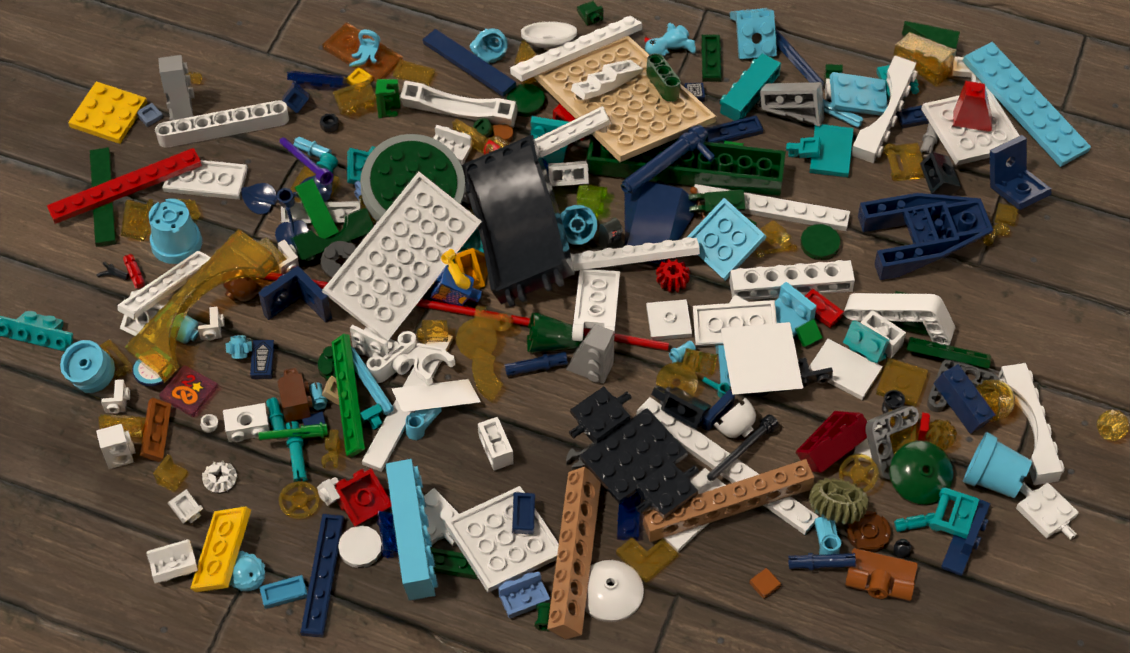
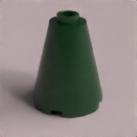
[527,312,584,353]

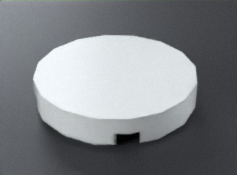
[338,526,382,568]

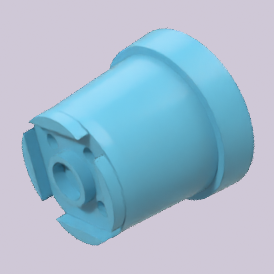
[149,199,202,264]
[963,432,1032,498]

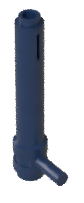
[621,125,715,194]

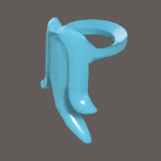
[349,29,380,67]

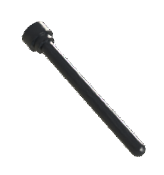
[707,414,779,481]

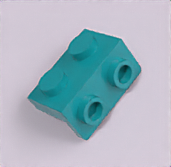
[347,146,376,185]
[843,320,890,363]

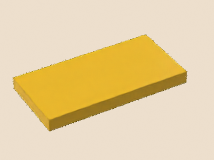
[190,506,251,592]

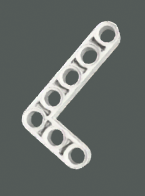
[844,293,955,345]

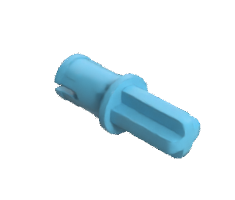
[293,137,332,158]

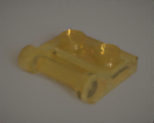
[883,143,925,181]

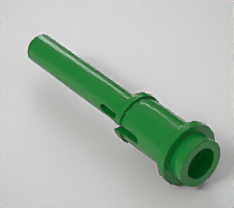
[258,422,327,440]

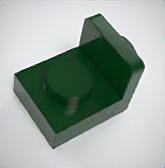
[577,1,604,26]

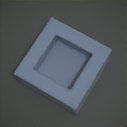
[137,103,163,127]

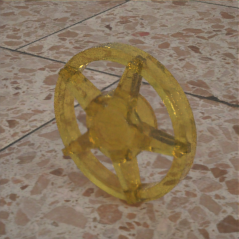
[839,454,878,492]
[279,481,320,519]

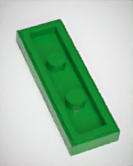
[294,178,339,239]

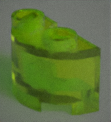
[576,184,607,221]

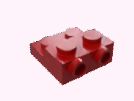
[334,468,392,527]

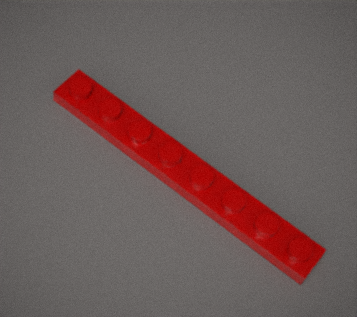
[47,148,202,224]

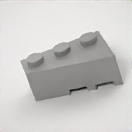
[158,55,195,121]
[566,324,614,384]

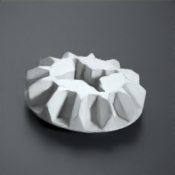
[202,460,237,493]

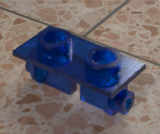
[377,511,398,558]

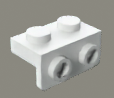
[433,125,472,165]
[147,539,198,583]

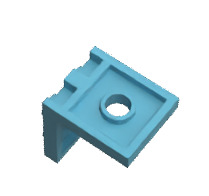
[730,8,777,59]

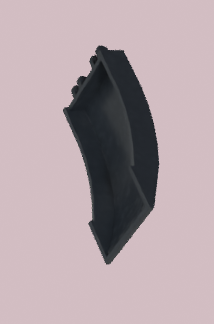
[462,135,575,307]

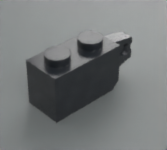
[651,385,712,429]

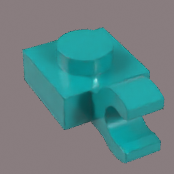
[786,137,821,158]

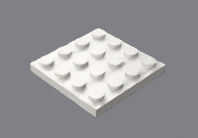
[921,89,1020,166]
[444,486,559,592]

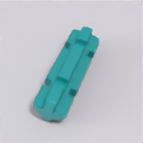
[894,513,935,532]

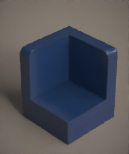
[282,82,309,113]

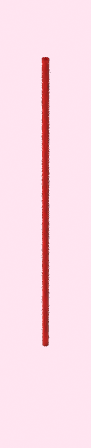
[253,269,669,351]

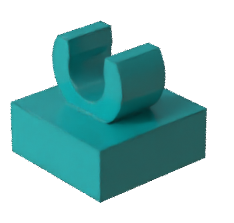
[360,403,383,430]

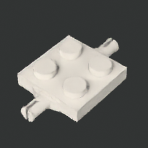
[1016,482,1079,540]
[424,488,459,546]

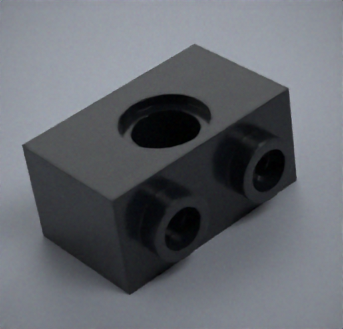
[920,152,961,196]

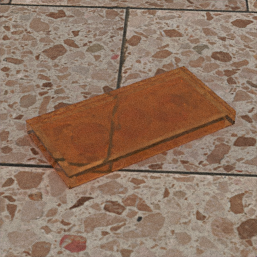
[322,22,403,82]

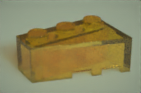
[893,32,956,87]

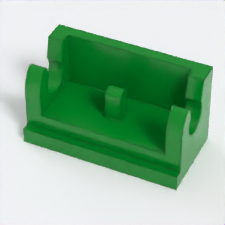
[375,79,401,118]

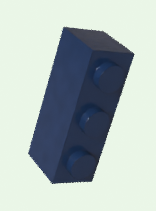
[933,364,995,434]

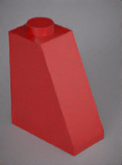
[953,81,992,132]

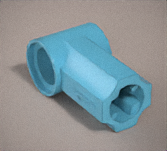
[405,407,441,440]
[815,517,841,555]

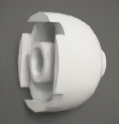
[714,397,756,438]

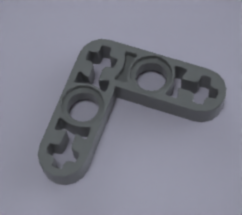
[927,359,1000,413]
[865,406,919,479]

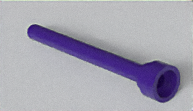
[279,137,334,186]

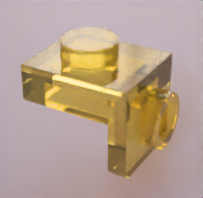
[417,320,448,344]

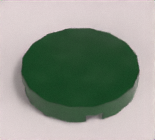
[507,83,545,117]
[800,224,841,260]

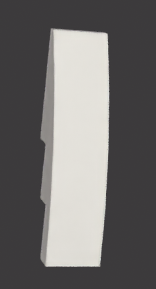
[571,60,643,100]

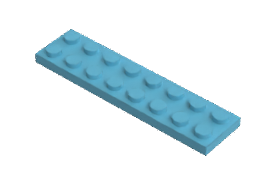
[962,42,1091,167]

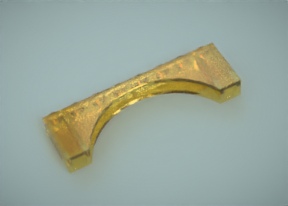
[125,229,278,382]

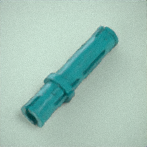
[286,421,307,484]

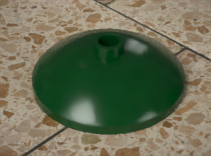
[889,441,953,505]

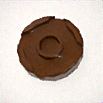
[847,511,891,553]

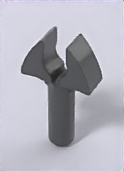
[566,442,595,471]

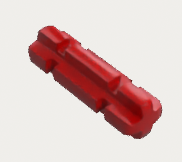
[123,254,145,289]

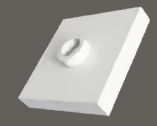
[646,299,692,340]

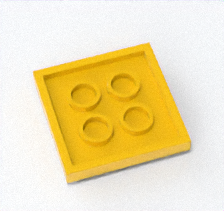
[68,81,147,144]

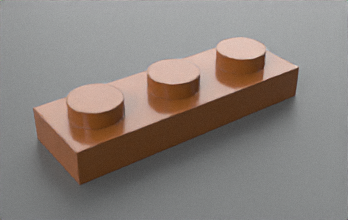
[140,397,171,462]

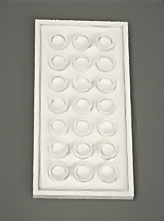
[322,172,482,341]

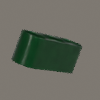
[646,54,681,102]

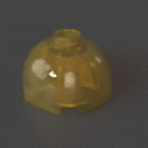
[976,379,1015,422]

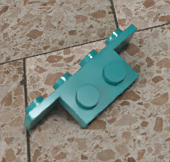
[0,311,73,351]

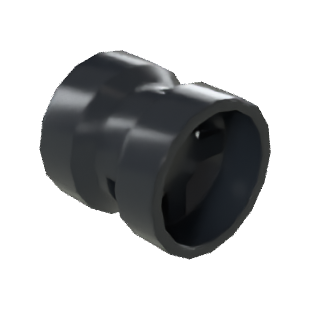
[882,390,905,418]

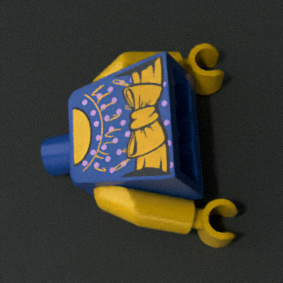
[430,249,482,306]

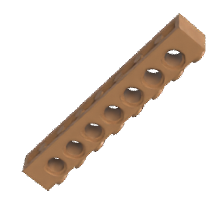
[643,459,814,542]
[547,467,601,639]

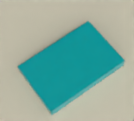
[809,124,854,177]

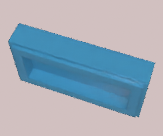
[259,575,307,609]

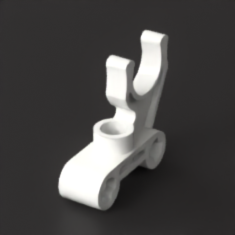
[366,331,455,385]

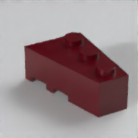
[795,411,867,473]

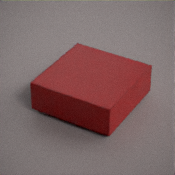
[917,412,930,441]

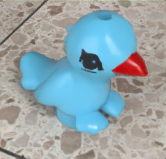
[644,23,696,56]

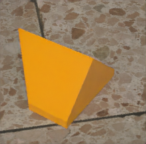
[454,248,488,289]

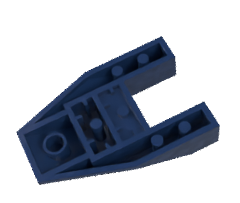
[858,193,993,280]

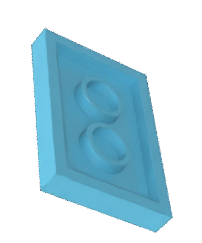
[830,72,887,116]

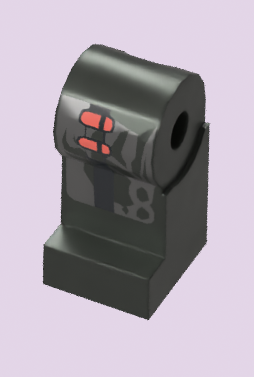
[599,217,624,249]

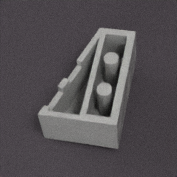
[760,82,825,126]

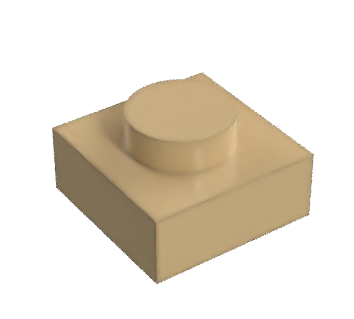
[322,376,339,405]

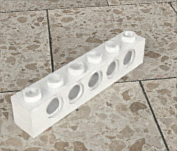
[729,260,855,300]

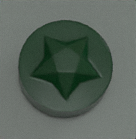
[473,118,493,138]

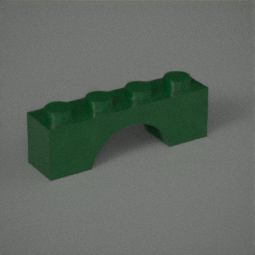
[290,208,374,262]

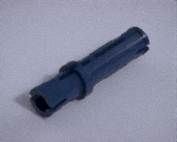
[504,352,568,377]
[788,553,856,570]

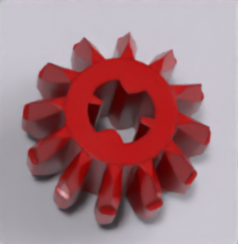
[656,258,690,293]

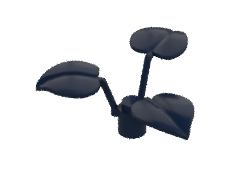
[241,175,333,245]

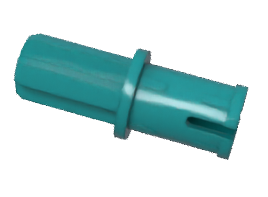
[266,397,286,439]

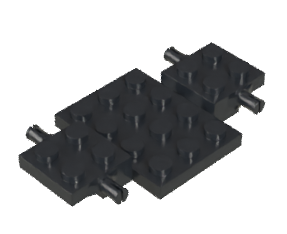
[569,386,699,519]

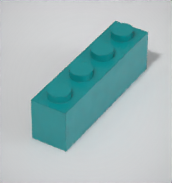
[719,53,781,121]

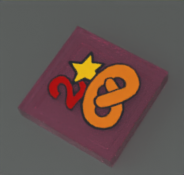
[159,365,218,417]

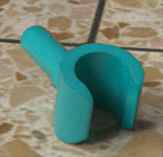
[702,377,730,398]

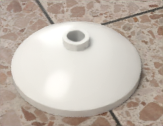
[521,22,577,50]
[585,560,644,622]

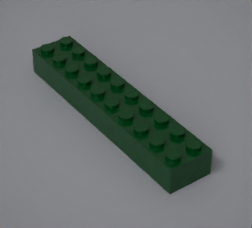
[587,134,786,196]

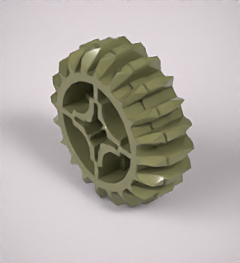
[809,477,868,524]

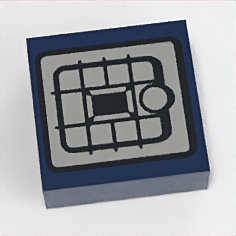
[684,83,705,102]

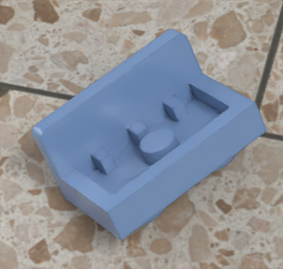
[498,571,550,619]

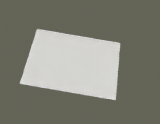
[721,322,803,395]

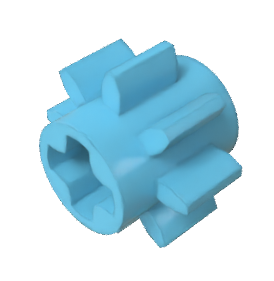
[226,335,252,359]

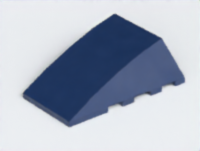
[624,182,697,264]

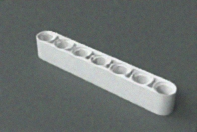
[155,100,289,148]

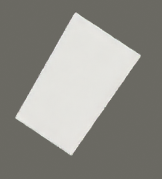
[392,379,480,412]

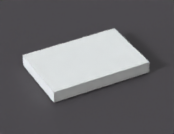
[809,339,883,400]

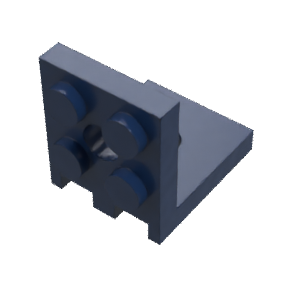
[990,135,1051,210]
[259,266,332,323]

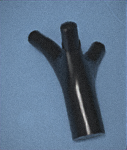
[97,262,129,281]

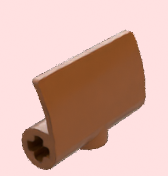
[845,548,918,602]

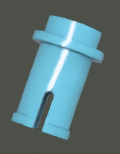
[669,340,696,363]
[309,382,328,410]

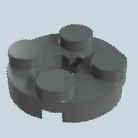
[321,241,356,279]

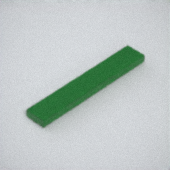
[331,334,365,457]

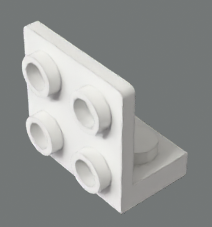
[350,325,399,358]

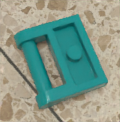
[929,488,979,539]

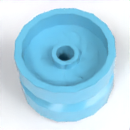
[60,340,115,393]

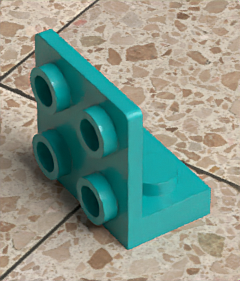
[531,116,569,164]

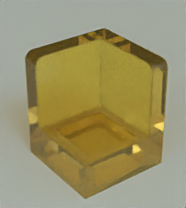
[682,348,717,375]
[153,454,188,493]

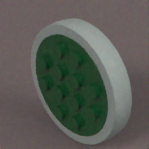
[360,134,465,221]

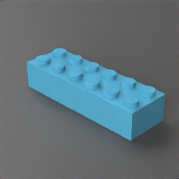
[386,459,438,601]

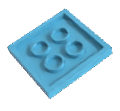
[687,198,767,281]

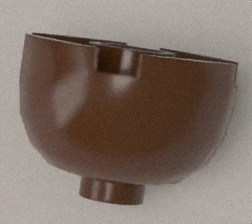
[222,263,263,302]

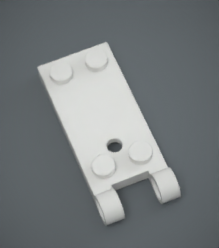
[572,269,620,341]

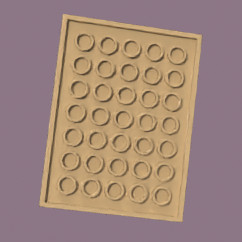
[534,36,716,162]

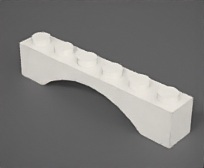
[852,56,918,163]
[400,80,518,128]
[998,363,1064,485]

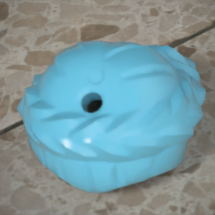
[470,28,508,64]
[229,551,265,591]

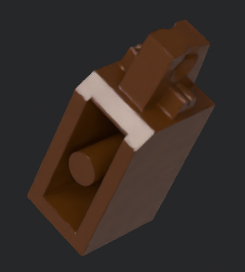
[277,368,313,422]

